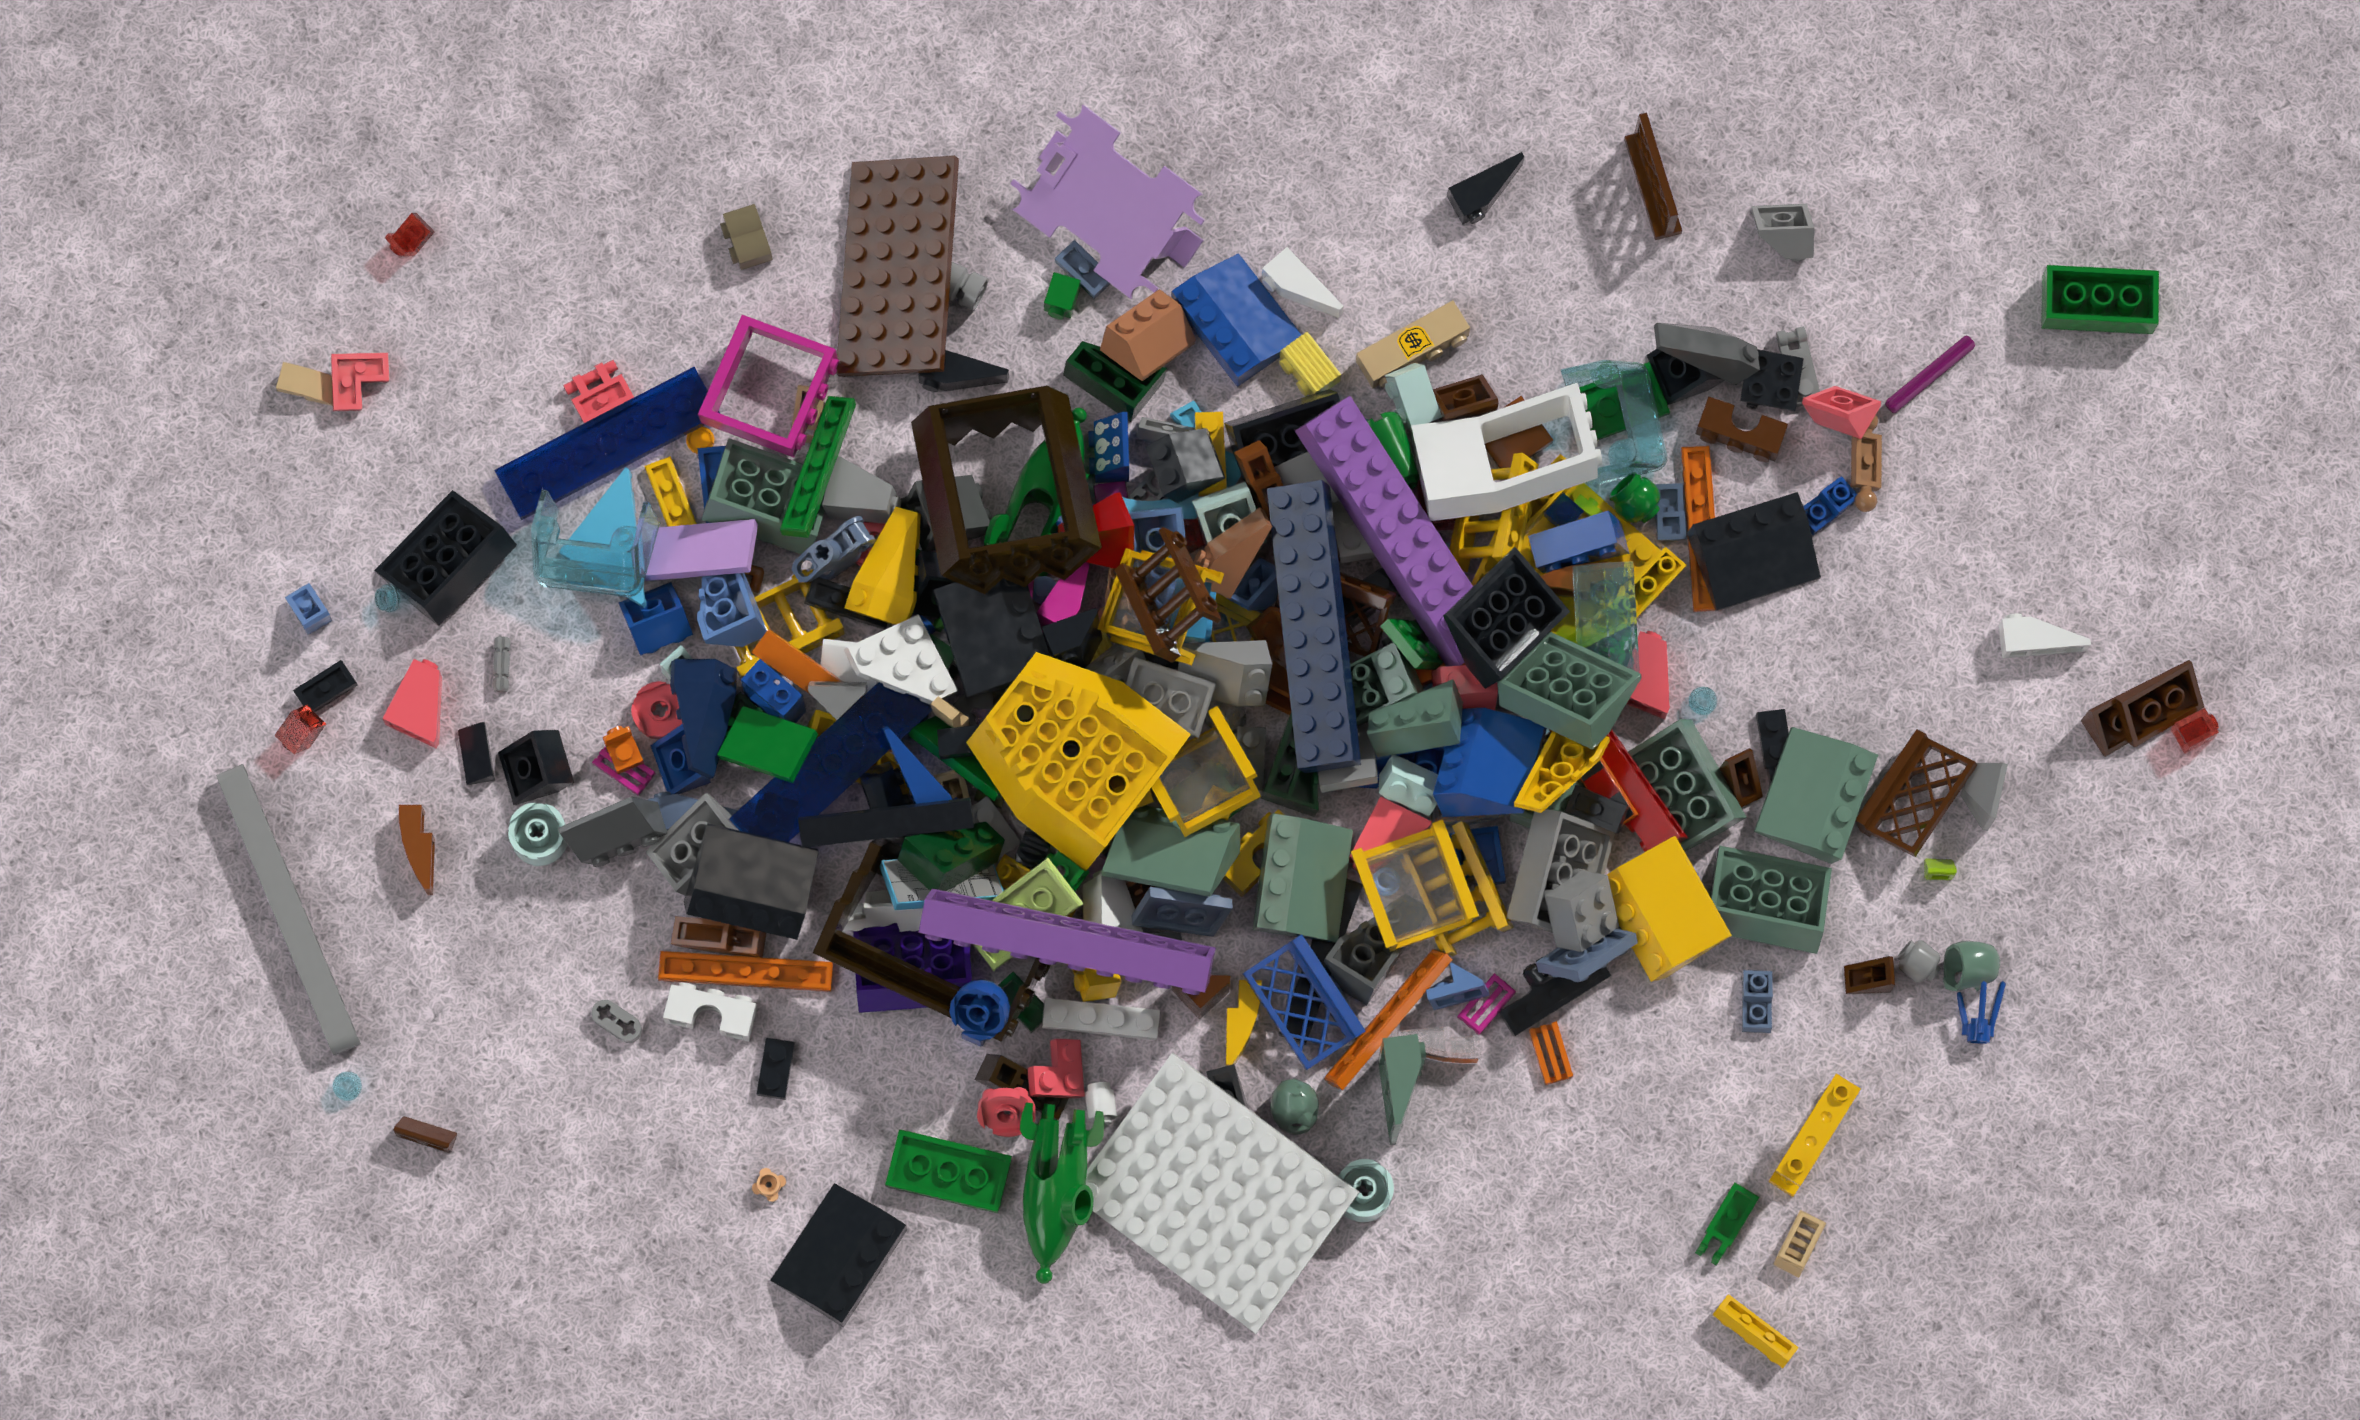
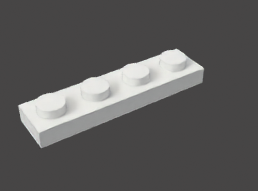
[1042,998,1160,1040]

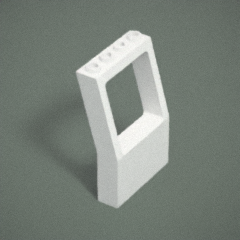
[1411,382,1602,521]

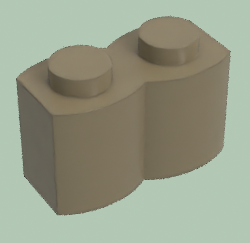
[720,204,773,270]

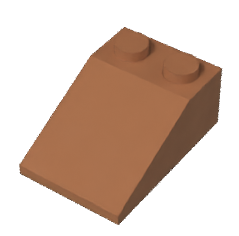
[1193,508,1272,599]

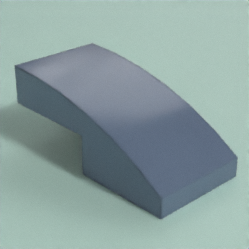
[1655,483,1686,540]

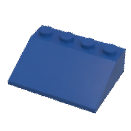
[1171,253,1301,387]
[1433,708,1547,817]

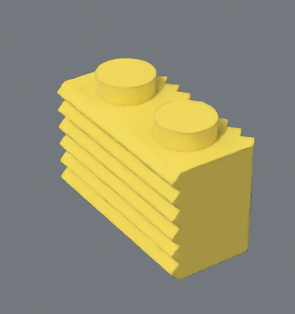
[1279,332,1341,397]

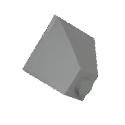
[1752,204,1814,261]
[1960,763,2008,831]

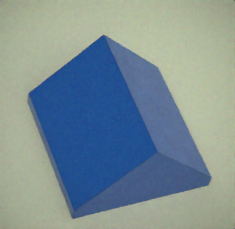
[650,724,711,794]

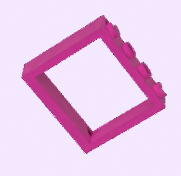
[698,314,840,458]

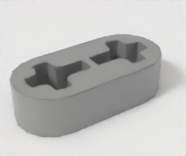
[592,1000,642,1043]

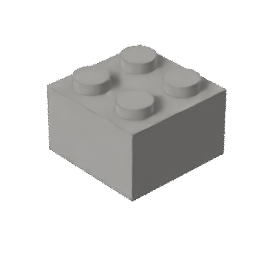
[1545,871,1619,952]

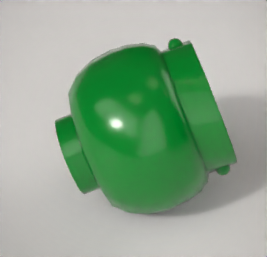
[1609,472,1660,523]

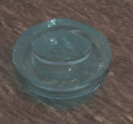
[375,584,401,612]
[1689,687,1717,715]
[332,1072,362,1101]

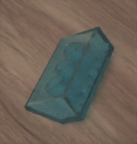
[1572,561,1640,673]

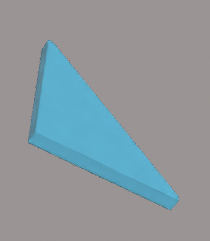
[560,467,647,608]

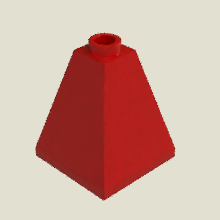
[1054,492,1134,569]

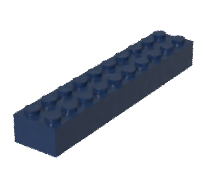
[1267,480,1361,773]

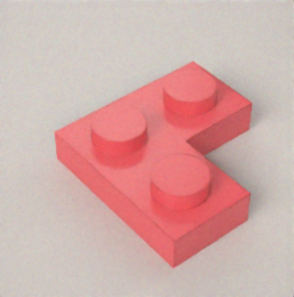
[331,353,389,411]
[1027,1038,1085,1099]

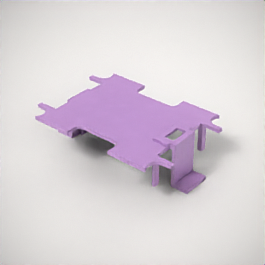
[1010,105,1205,299]

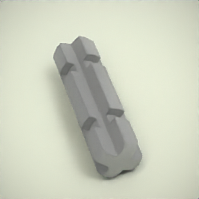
[493,636,510,692]

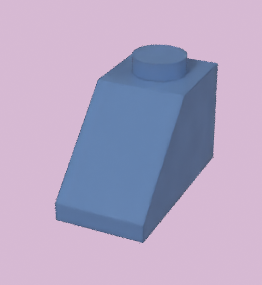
[1227,558,1278,611]

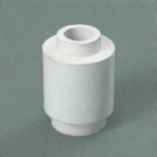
[1085,1082,1117,1126]

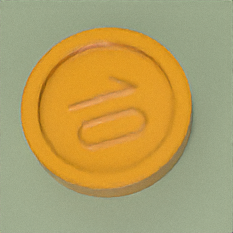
[686,426,714,454]

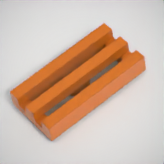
[1529,1021,1573,1085]

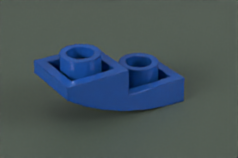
[1803,476,1857,535]

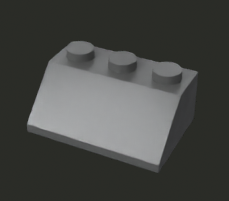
[646,793,746,896]

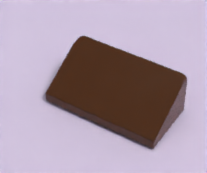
[393,1116,457,1153]

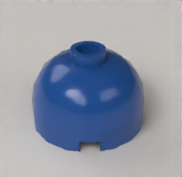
[949,980,1010,1040]

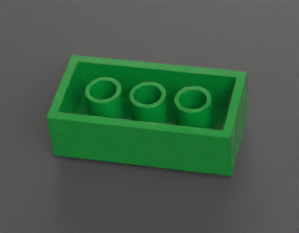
[2041,265,2159,334]

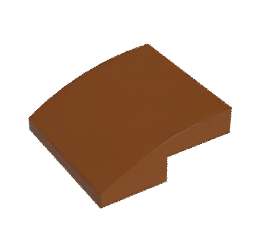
[1485,396,1553,468]

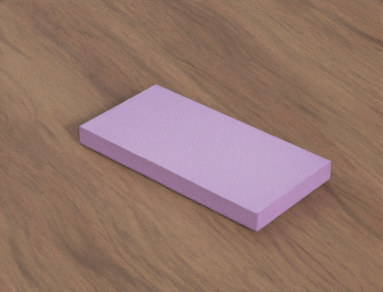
[641,519,758,581]

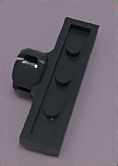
[1498,957,1611,1036]

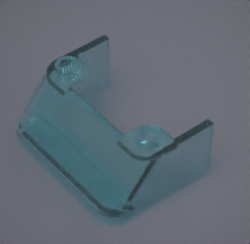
[1561,360,1668,486]
[531,490,660,597]

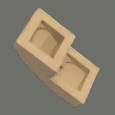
[276,362,333,406]
[931,696,970,728]

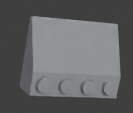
[1506,809,1615,933]

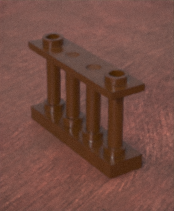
[1114,527,1222,663]

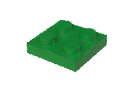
[1380,619,1443,670]

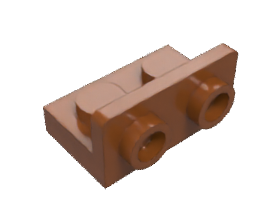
[1246,606,1286,668]

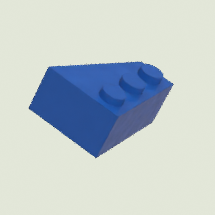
[1528,510,1630,573]

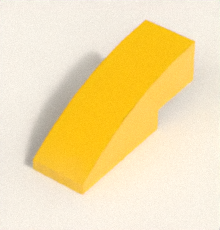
[1226,980,1262,1066]

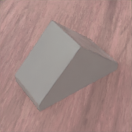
[808,681,867,720]

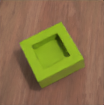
[1573,494,1603,516]

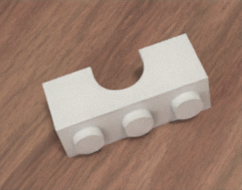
[663,982,757,1042]

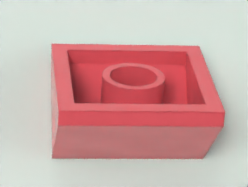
[1802,386,1881,439]

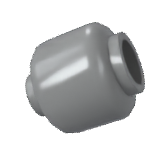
[1897,940,1941,983]

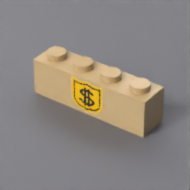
[1356,300,1470,389]

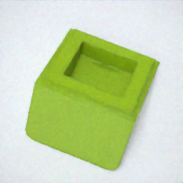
[1924,858,1957,880]

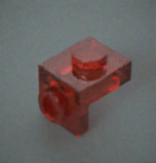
[384,213,435,257]

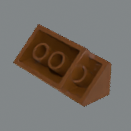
[2081,660,2204,757]

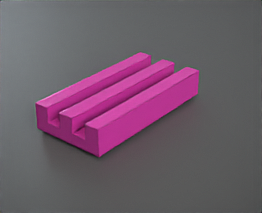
[592,746,656,796]
[1457,973,1516,1035]

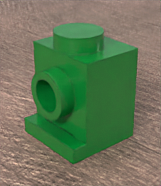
[1046,851,1089,892]

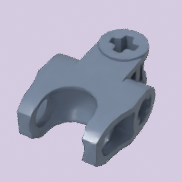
[791,516,876,582]

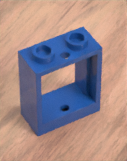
[741,659,806,723]

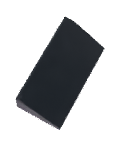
[458,722,495,785]

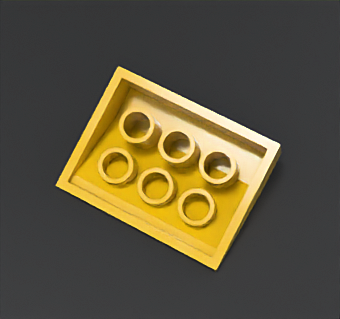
[1607,836,1732,982]

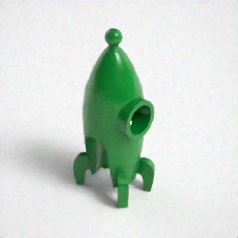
[984,407,1089,577]
[1020,1102,1104,1284]

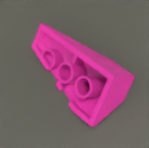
[1037,562,1090,632]

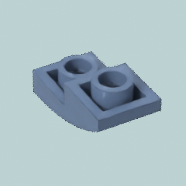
[1742,970,1773,1033]

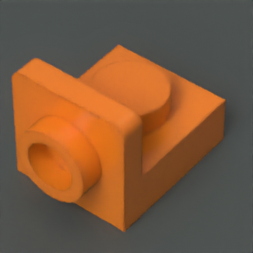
[603,726,644,774]

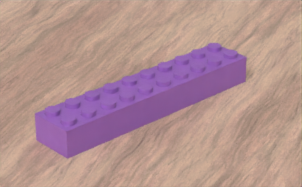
[1295,396,1473,667]
[918,889,1216,995]

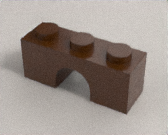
[1695,396,1788,462]

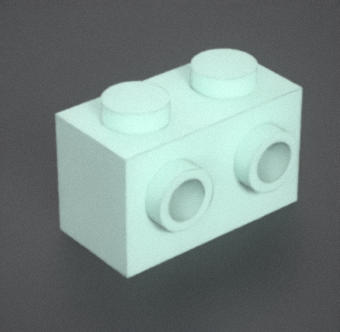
[1385,363,1442,429]
[1379,754,1438,816]

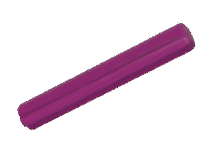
[1885,335,1975,413]

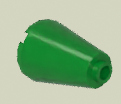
[1367,412,1419,490]

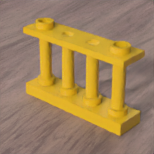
[1449,453,1539,573]
[734,569,845,679]
[1400,821,1514,956]
[1768,1073,1861,1197]

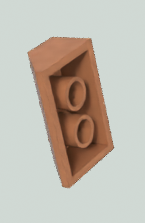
[1100,289,1196,381]

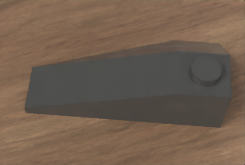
[1654,323,1760,385]
[1324,894,1428,1006]

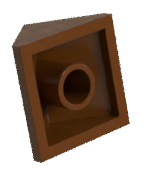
[1433,374,1499,422]
[1172,975,1230,1020]

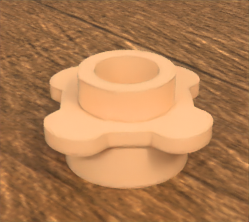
[752,1168,786,1202]

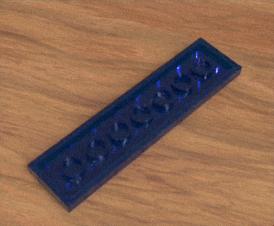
[494,367,720,521]
[729,682,933,842]

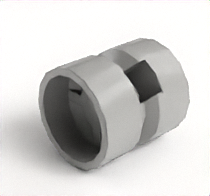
[949,262,989,311]

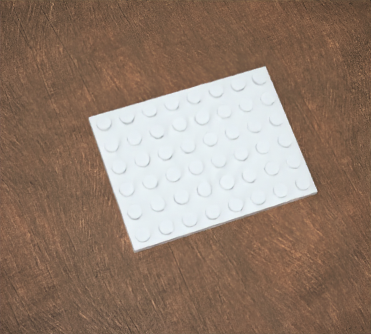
[1086,1053,1360,1334]

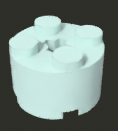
[508,803,568,866]
[1339,1159,1394,1222]

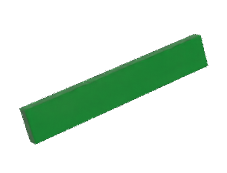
[780,396,856,538]

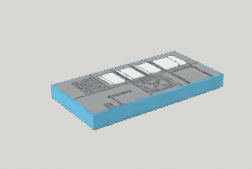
[880,859,1004,910]

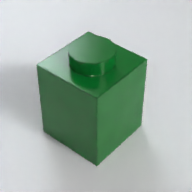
[1044,272,1081,320]

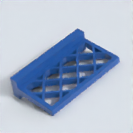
[1242,934,1365,1070]

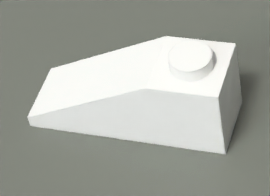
[1262,247,1344,318]
[1998,613,2091,658]

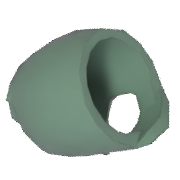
[1943,941,2000,992]
[1270,1079,1319,1135]

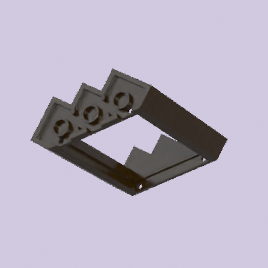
[911,385,1102,594]
[813,838,1051,1042]

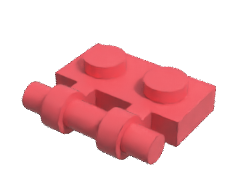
[563,360,635,426]

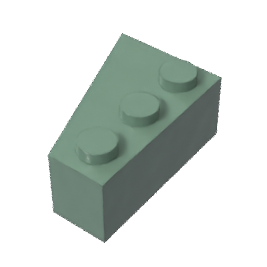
[1367,679,1463,757]

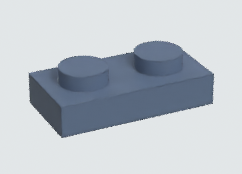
[1055,240,1110,299]

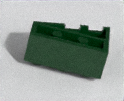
[1063,341,1167,422]
[1260,714,1319,817]
[898,821,1005,891]

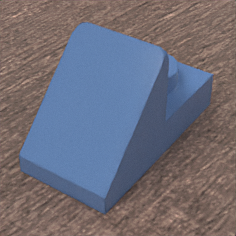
[285,583,332,635]
[1426,962,1490,1010]

